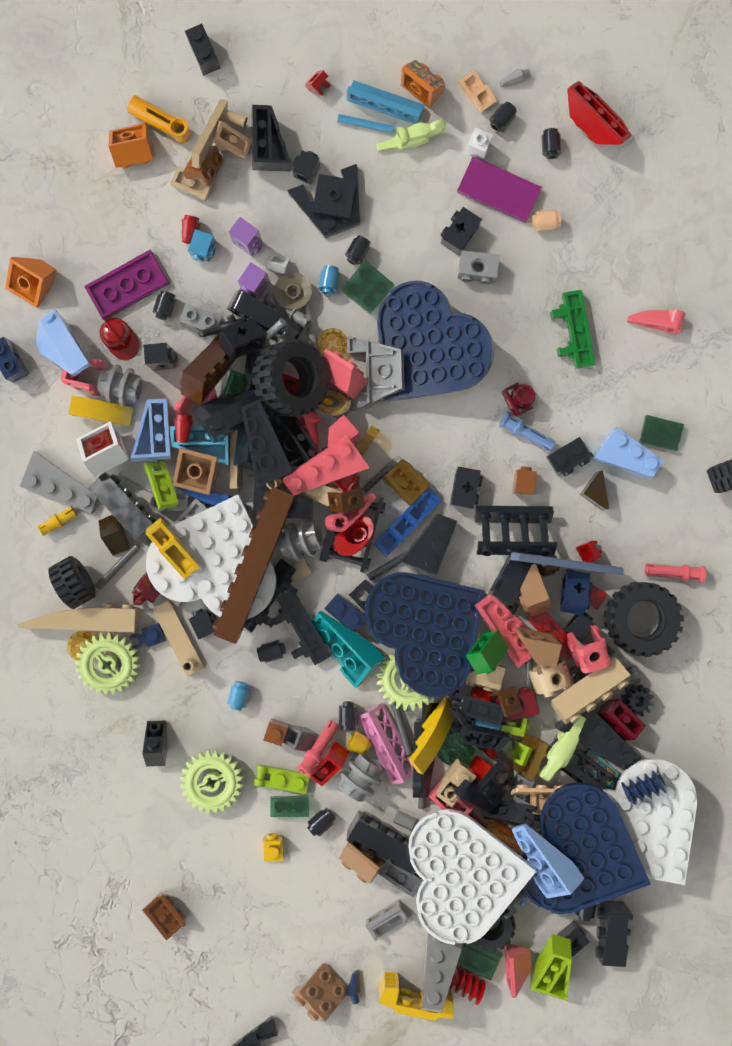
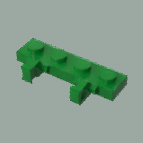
[550,290,595,369]

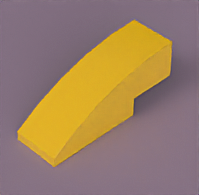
[69,395,134,427]
[146,518,200,580]

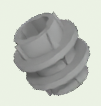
[97,365,143,406]
[278,519,323,560]
[339,754,383,802]

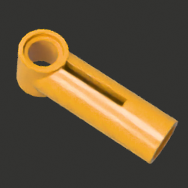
[127,95,191,144]

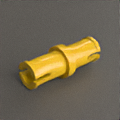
[37,506,78,536]

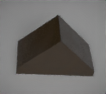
[579,471,609,510]
[98,515,131,556]

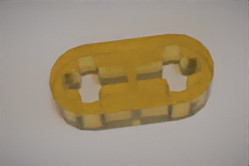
[357,425,380,457]

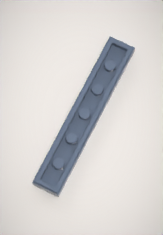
[510,552,624,575]

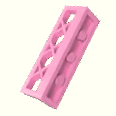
[358,703,413,785]

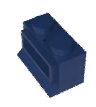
[324,593,365,632]

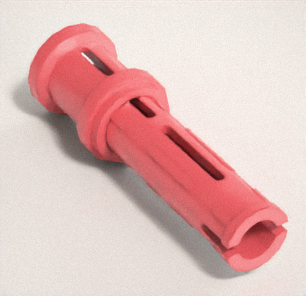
[644,563,706,583]
[296,720,339,777]

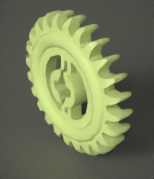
[75,632,140,695]
[377,654,435,711]
[180,749,244,814]

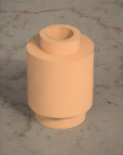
[532,210,561,231]

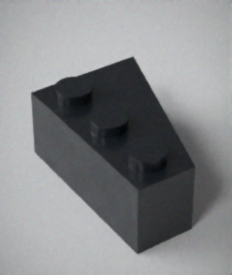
[251,105,292,172]
[253,479,313,520]
[399,514,457,575]
[488,555,537,606]
[595,901,633,967]

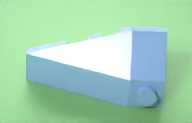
[35,309,91,377]
[512,824,585,898]

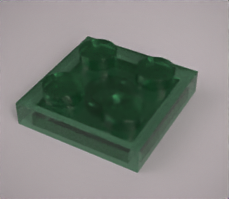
[341,260,394,315]

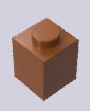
[512,466,537,495]
[263,718,289,747]

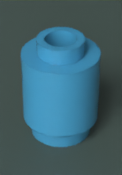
[319,265,340,295]
[227,681,250,711]

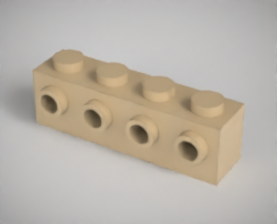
[551,656,630,724]

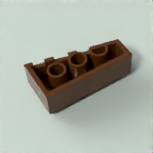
[180,334,237,405]

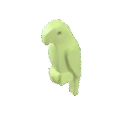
[376,119,446,151]
[539,716,586,781]

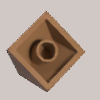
[172,448,219,495]

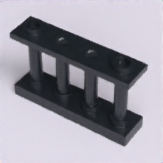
[319,497,386,573]
[474,505,557,557]

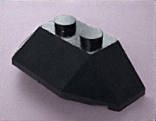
[269,412,320,471]

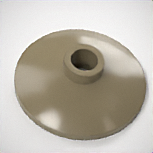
[274,273,312,310]

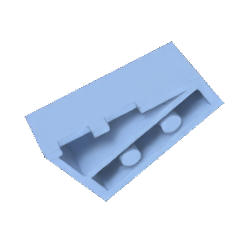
[131,399,171,462]
[590,427,664,479]

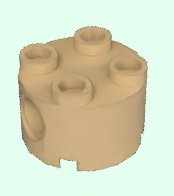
[528,659,573,697]

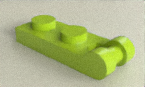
[144,460,179,510]
[254,764,310,794]

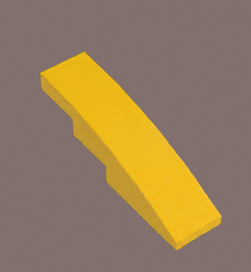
[408,697,454,774]

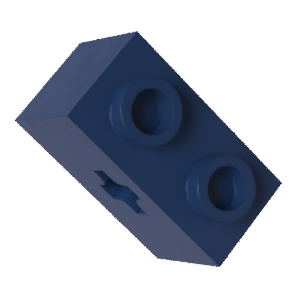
[0,336,30,383]
[560,569,592,616]

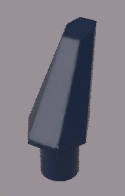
[347,970,360,1004]

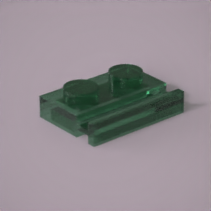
[639,415,684,451]
[457,943,503,981]

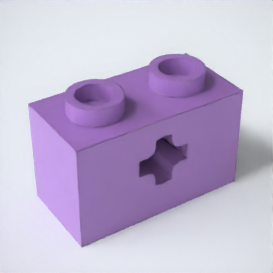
[229,217,263,257]
[238,262,270,300]

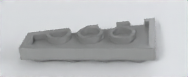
[20,451,98,514]
[421,933,463,1013]

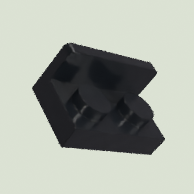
[546,437,594,477]

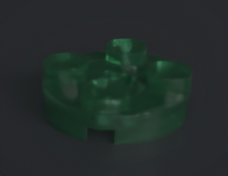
[437,733,476,766]

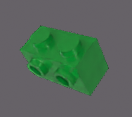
[466,630,509,675]

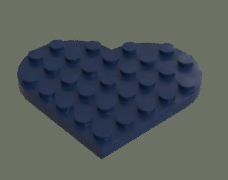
[377,281,494,402]
[365,572,485,698]
[522,783,651,914]

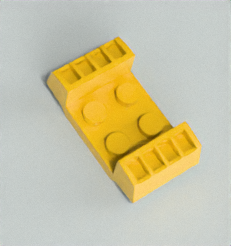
[379,972,454,1021]

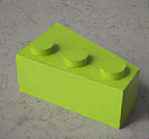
[530,934,572,1001]

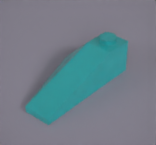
[312,611,385,688]

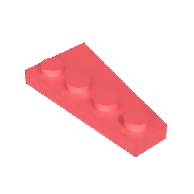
[282,435,370,495]
[475,594,532,668]

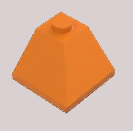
[5,257,57,308]

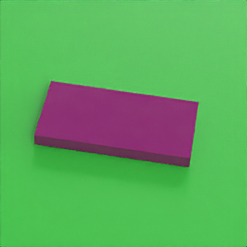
[457,156,542,223]
[84,249,170,320]

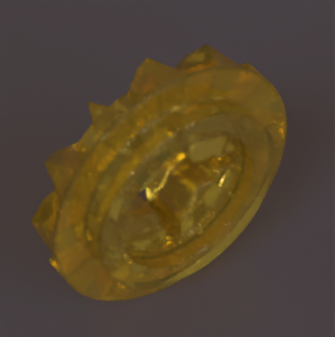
[317,328,347,355]
[67,631,93,660]

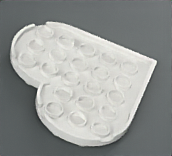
[146,494,276,619]
[603,758,697,885]
[408,809,536,945]

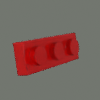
[526,612,571,662]

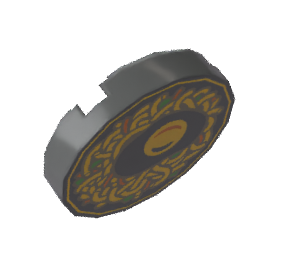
[314,388,351,420]

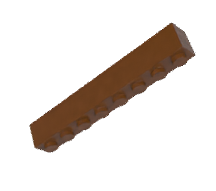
[213,487,296,644]

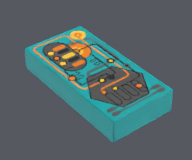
[577,748,620,788]

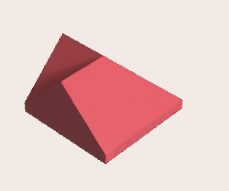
[504,943,531,998]

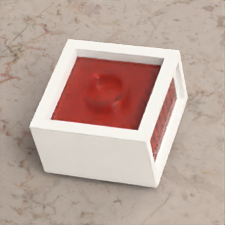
[76,421,129,477]

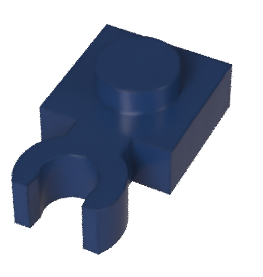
[129,623,166,649]

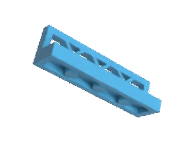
[347,80,425,124]

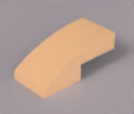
[458,69,497,112]

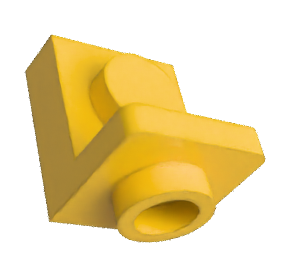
[262,833,284,861]

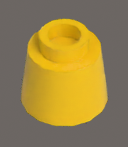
[346,730,371,754]

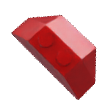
[567,81,632,145]

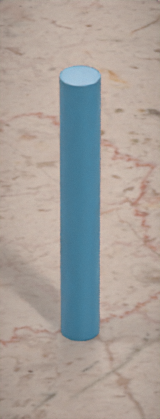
[337,114,394,134]

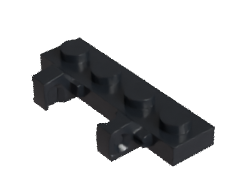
[244,558,298,632]
[272,593,331,665]

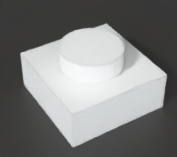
[266,253,290,274]

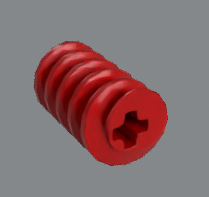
[449,964,486,1005]

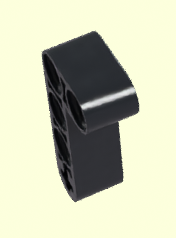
[227,290,303,339]

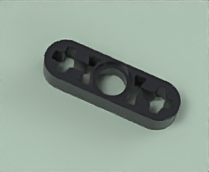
[460,724,515,750]

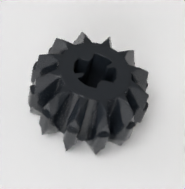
[621,684,654,717]

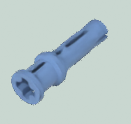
[498,411,556,452]

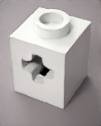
[466,127,493,160]

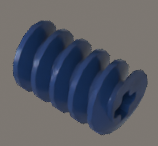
[621,770,668,806]

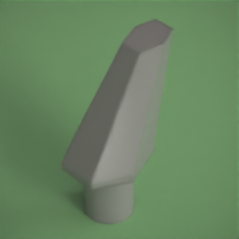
[500,69,530,86]

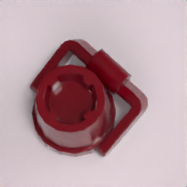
[502,382,535,417]
[132,572,161,606]

